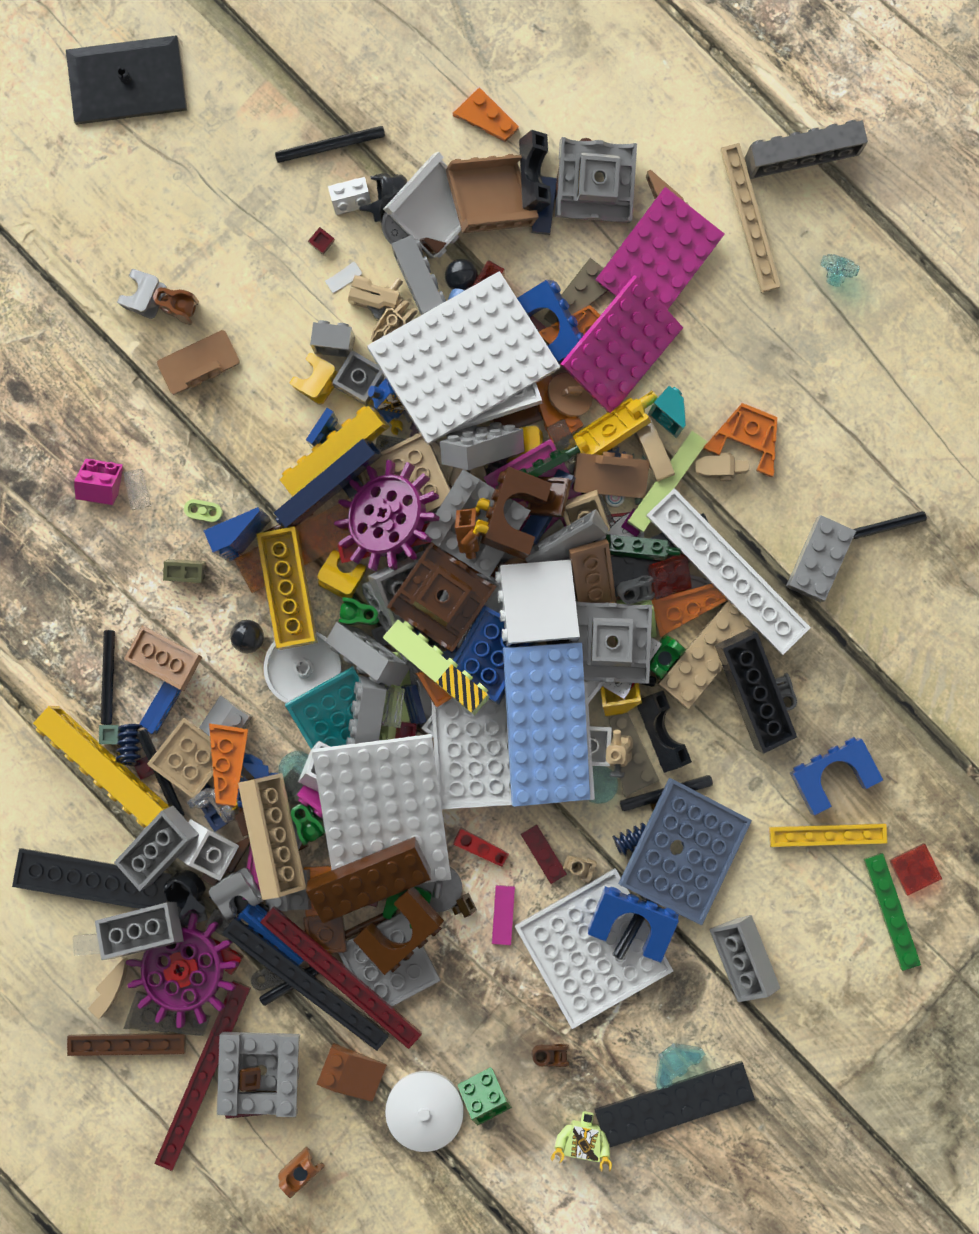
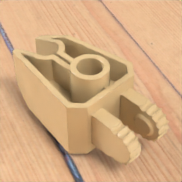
[370,300,418,342]
[696,453,750,481]

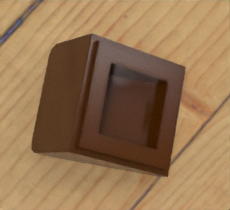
[419,237,447,254]

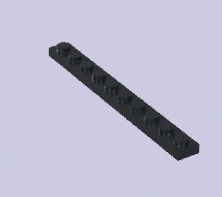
[222,917,389,1051]

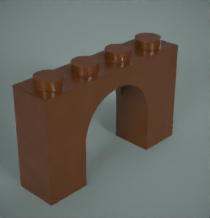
[480,466,552,560]
[353,887,444,975]

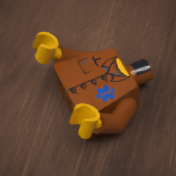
[455,498,490,559]

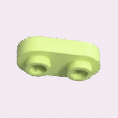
[184,499,223,523]

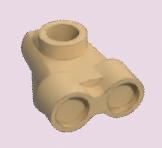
[563,855,597,883]

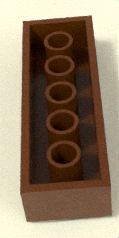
[306,837,431,923]

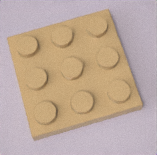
[147,717,213,799]

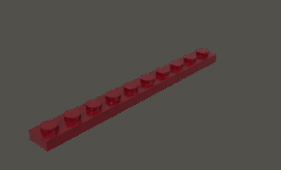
[260,906,422,1049]
[154,980,251,1171]

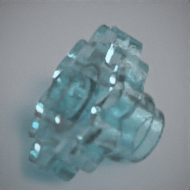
[821,254,860,287]

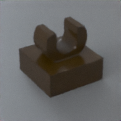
[451,893,477,918]

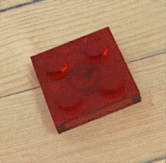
[649,554,692,600]
[889,843,942,896]

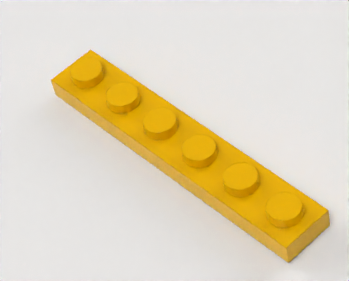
[769,823,887,847]

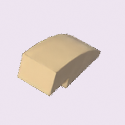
[635,419,675,482]
[88,957,129,1019]

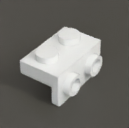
[328,177,371,215]

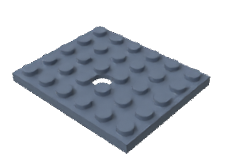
[618,778,752,925]

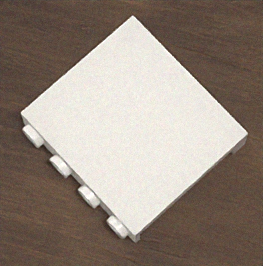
[383,152,462,258]
[495,560,580,647]

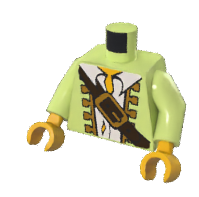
[551,1111,612,1172]

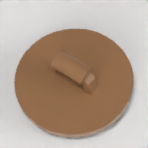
[547,372,593,417]

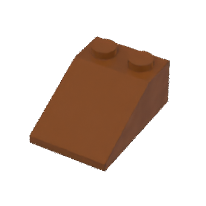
[316,1043,387,1102]

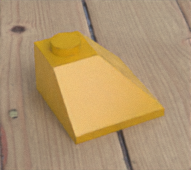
[600,683,642,716]

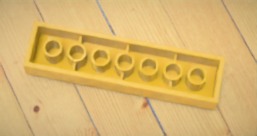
[33,706,169,828]

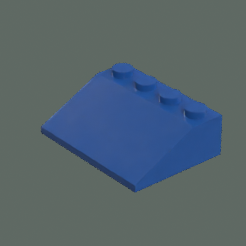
[203,507,271,561]
[453,605,535,705]

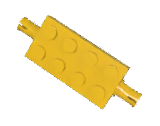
[563,390,658,463]

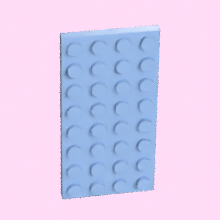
[503,642,590,807]

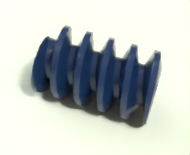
[116,724,143,766]
[612,821,648,857]

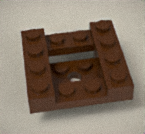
[386,542,497,652]

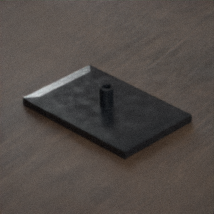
[66,35,187,125]

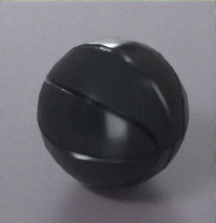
[445,259,478,290]
[230,620,264,654]

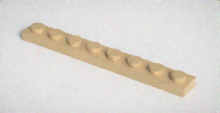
[720,143,780,293]

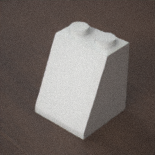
[177,819,239,881]

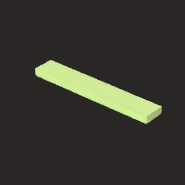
[627,431,708,533]

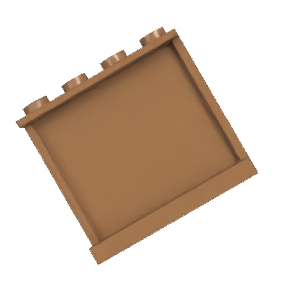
[445,154,538,233]

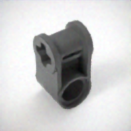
[616,576,655,604]
[775,673,797,711]

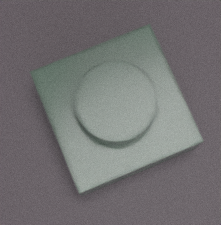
[99,725,120,744]

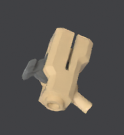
[348,275,403,321]
[606,730,633,778]

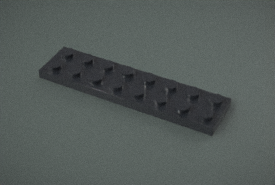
[12,848,173,909]
[594,1060,755,1147]

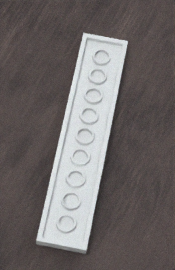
[646,488,811,655]

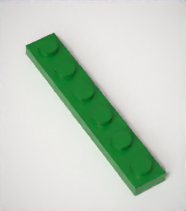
[863,853,921,971]

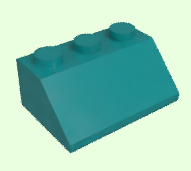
[648,386,686,438]

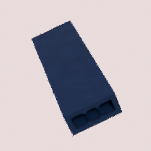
[274,439,383,528]

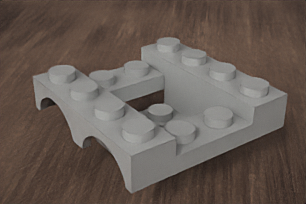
[555,137,637,223]
[424,469,530,578]
[572,601,652,684]
[217,1032,300,1117]

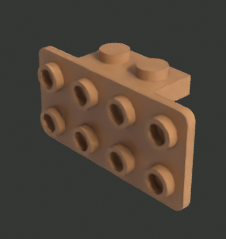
[157,330,240,395]
[573,452,649,498]

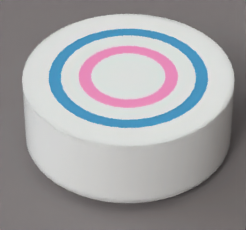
[605,495,625,507]

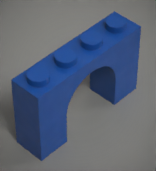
[517,280,584,365]
[790,737,883,815]
[588,886,679,963]

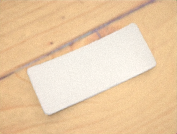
[325,262,362,293]

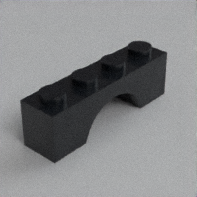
[519,130,551,213]
[637,690,692,773]

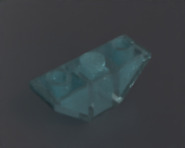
[655,1043,705,1090]

